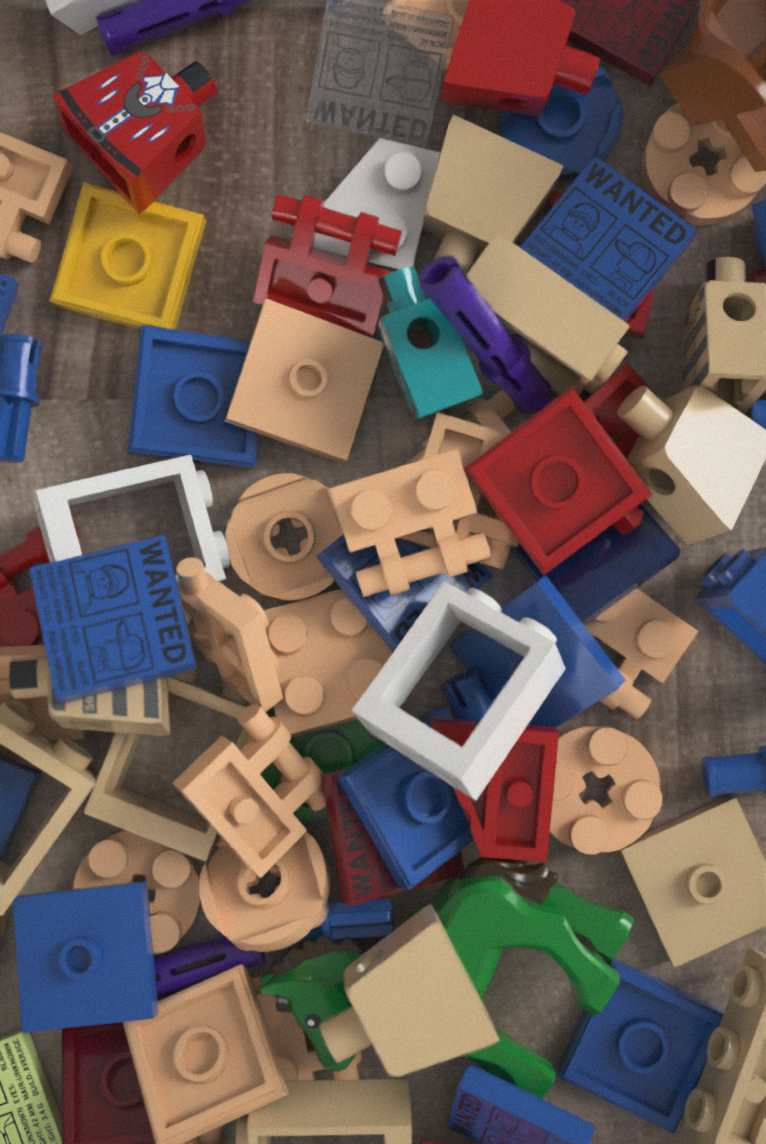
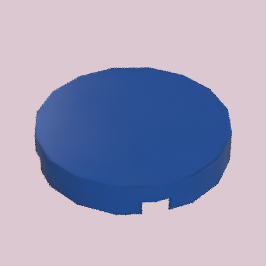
[497,66,623,182]

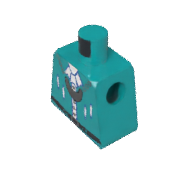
[378,266,483,422]

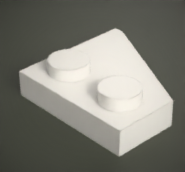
[313,138,441,272]

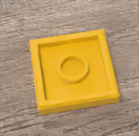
[49,182,207,330]

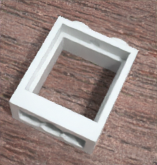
[33,454,230,582]
[352,582,566,801]

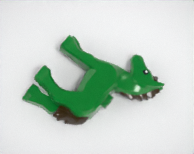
[259,857,635,1099]

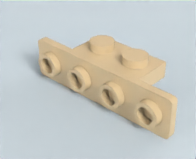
[676,948,766,1144]

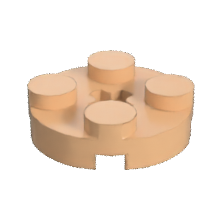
[641,103,766,226]
[225,473,344,601]
[550,725,662,855]
[73,829,201,955]
[199,832,331,952]

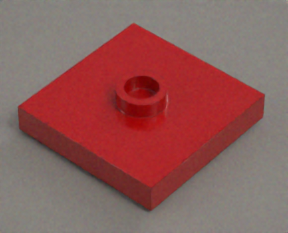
[464,387,652,575]

